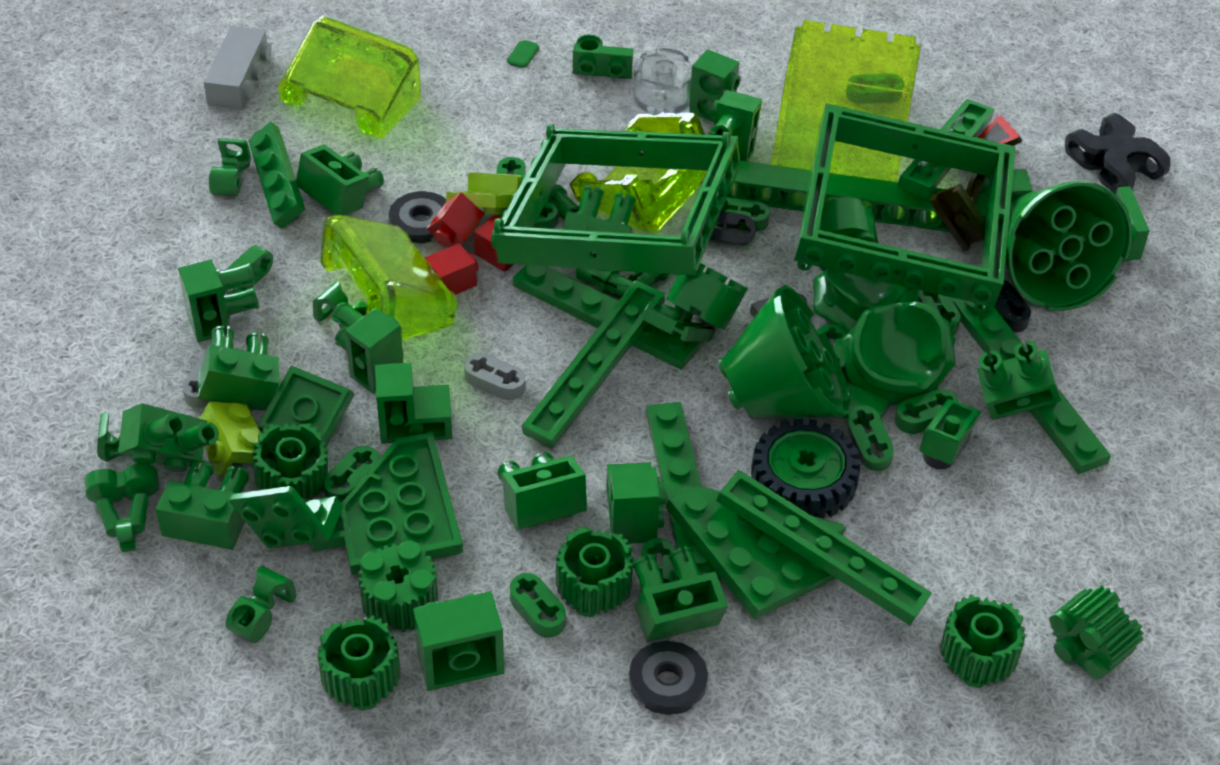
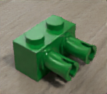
[708,90,762,162]
[296,144,384,217]
[562,185,636,234]
[178,259,259,343]
[332,302,404,394]
[198,325,279,410]
[977,340,1062,420]
[118,403,219,472]
[497,452,587,530]
[155,460,249,550]
[633,546,728,642]

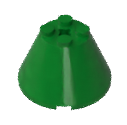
[1006,181,1132,311]
[718,285,851,419]

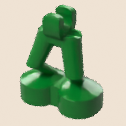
[85,463,159,552]

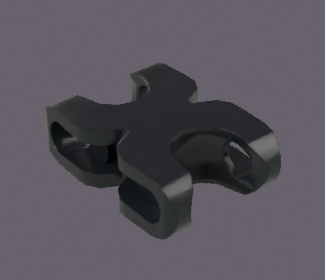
[1065,113,1171,194]

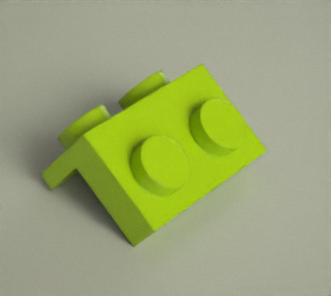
[446,172,522,214]
[199,402,260,477]

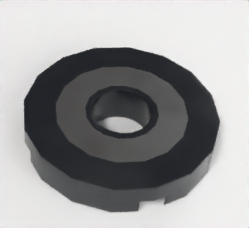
[388,191,446,244]
[628,640,708,715]

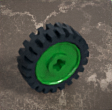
[751,419,861,519]

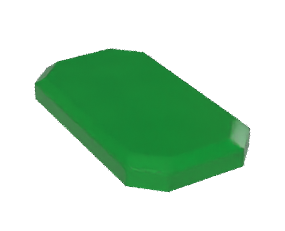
[507,40,539,68]

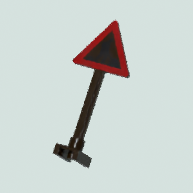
[930,115,1022,252]

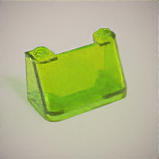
[278,16,422,139]
[569,113,707,232]
[320,214,458,340]

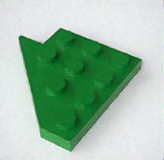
[312,432,463,575]
[666,486,846,620]

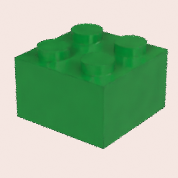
[413,591,504,691]

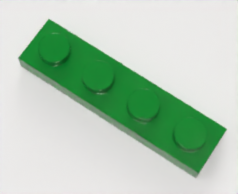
[248,121,306,228]

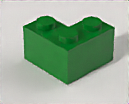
[375,363,453,444]
[606,462,666,544]

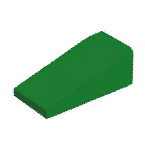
[919,399,981,464]

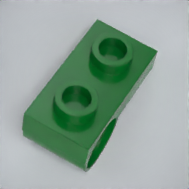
[572,34,634,79]

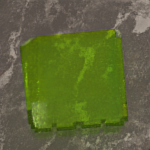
[771,20,921,182]

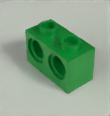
[689,49,741,123]

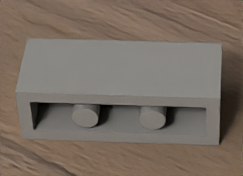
[204,26,271,110]

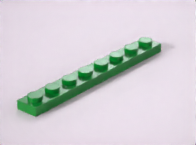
[951,297,1111,474]

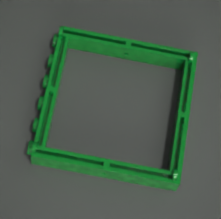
[794,103,1016,312]
[491,124,740,276]

